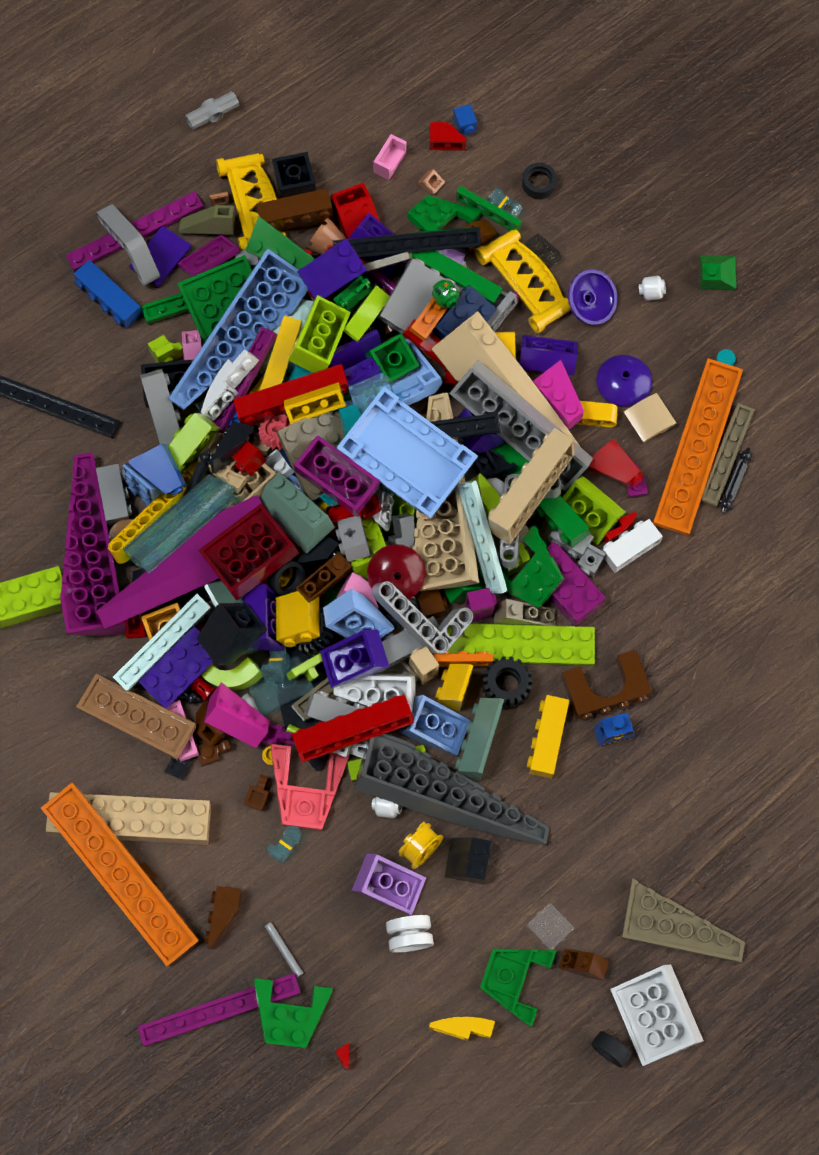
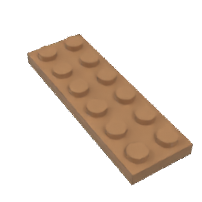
[76,674,197,760]

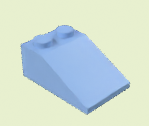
[323,589,394,638]

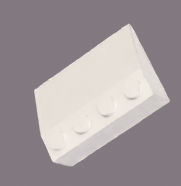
[611,964,704,1066]

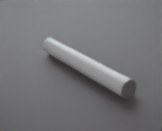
[264,922,304,978]

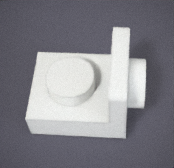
[265,449,294,478]

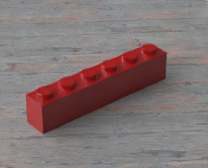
[233,364,351,426]
[292,694,414,763]

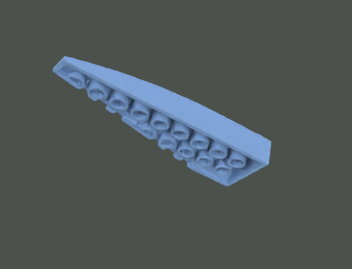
[168,249,308,410]

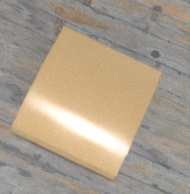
[624,393,677,443]

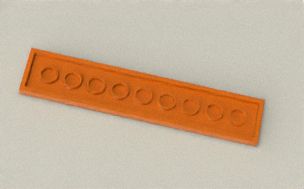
[653,358,743,537]
[41,782,199,966]

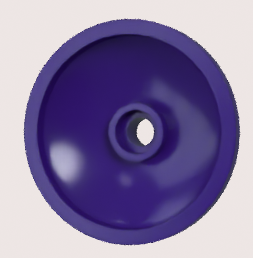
[568,269,617,325]
[596,355,652,407]

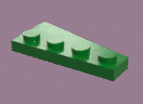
[245,216,315,270]

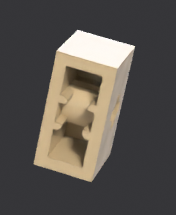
[409,646,439,685]

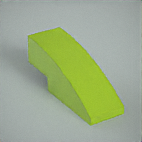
[343,285,390,342]

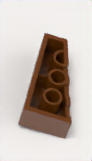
[256,188,335,230]

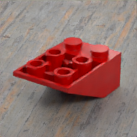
[330,182,380,239]

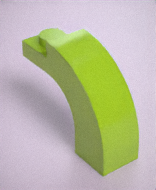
[201,657,265,691]

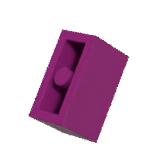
[465,588,497,622]

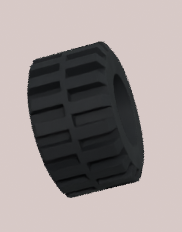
[482,656,532,710]

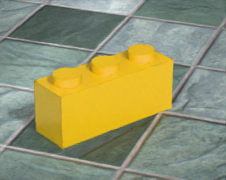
[284,382,346,424]

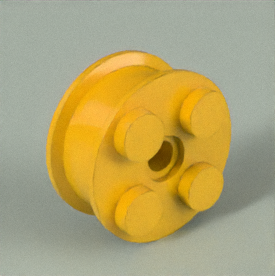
[399,822,443,869]

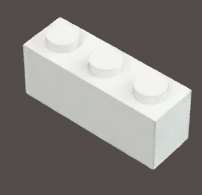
[603,519,663,573]

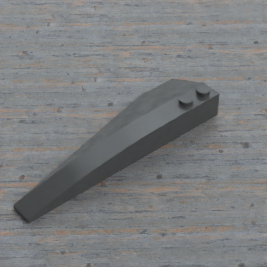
[354,733,549,845]

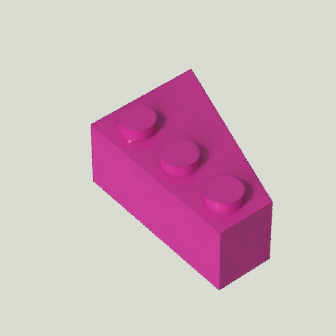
[533,360,584,430]
[204,682,270,748]

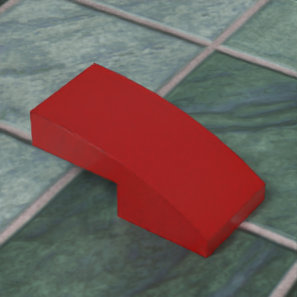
[603,511,637,544]

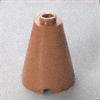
[306,218,346,255]

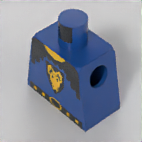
[593,713,635,747]

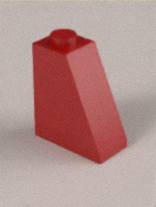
[588,438,645,488]

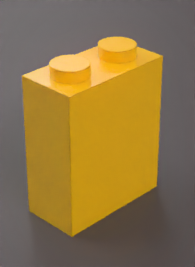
[276,591,320,647]

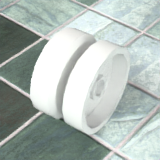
[386,915,434,953]

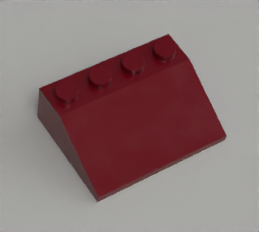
[198,504,299,601]

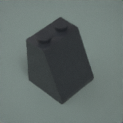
[197,603,267,666]

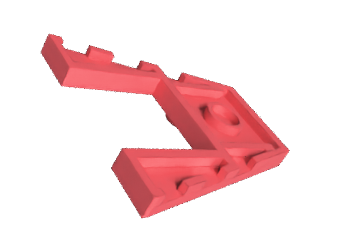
[271,744,350,831]

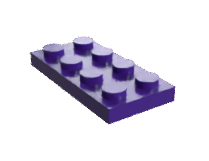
[138,626,213,709]

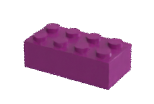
[294,435,380,516]
[546,541,606,627]

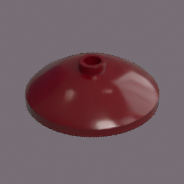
[367,544,426,602]

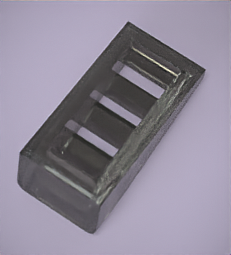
[524,233,562,269]

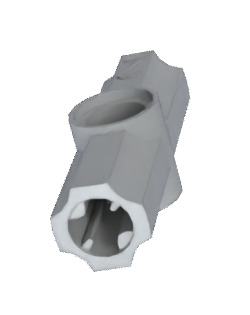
[185,91,239,130]

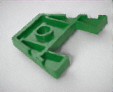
[407,195,482,251]
[502,526,564,608]
[479,949,556,1027]
[253,978,333,1048]

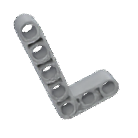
[96,204,160,286]
[500,474,561,569]
[372,582,473,654]

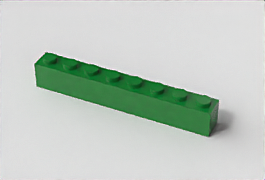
[492,442,589,548]

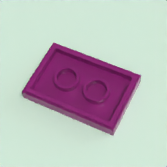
[177,235,240,277]

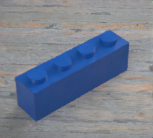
[73,260,142,329]

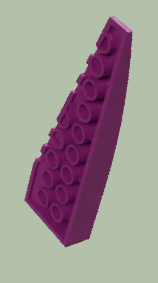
[60,453,125,636]
[96,495,263,629]

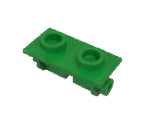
[333,276,373,311]

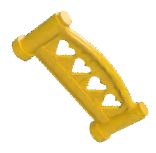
[216,153,286,251]
[474,229,571,333]

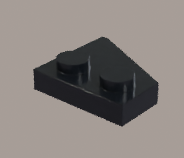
[473,449,517,480]

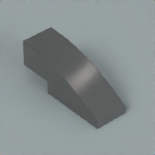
[388,513,415,548]

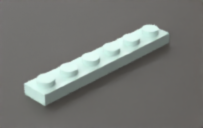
[457,481,507,594]
[113,594,212,692]

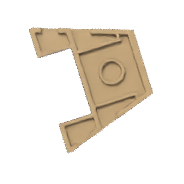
[198,432,273,493]

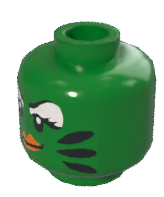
[432,279,460,308]

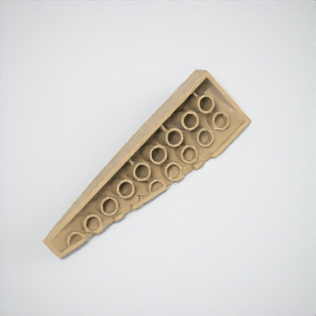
[431,311,580,446]
[412,392,479,591]

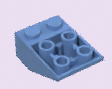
[122,464,162,506]

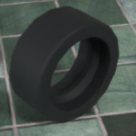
[522,163,557,199]
[267,559,305,596]
[591,1031,631,1068]

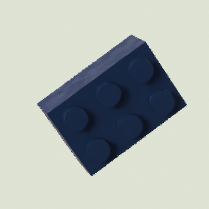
[432,285,498,340]

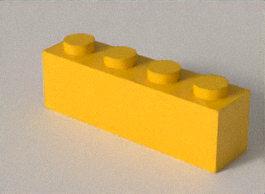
[527,695,569,779]

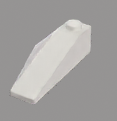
[334,674,415,712]

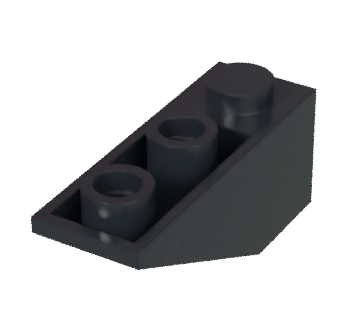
[209,421,255,473]

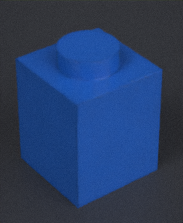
[453,104,477,135]

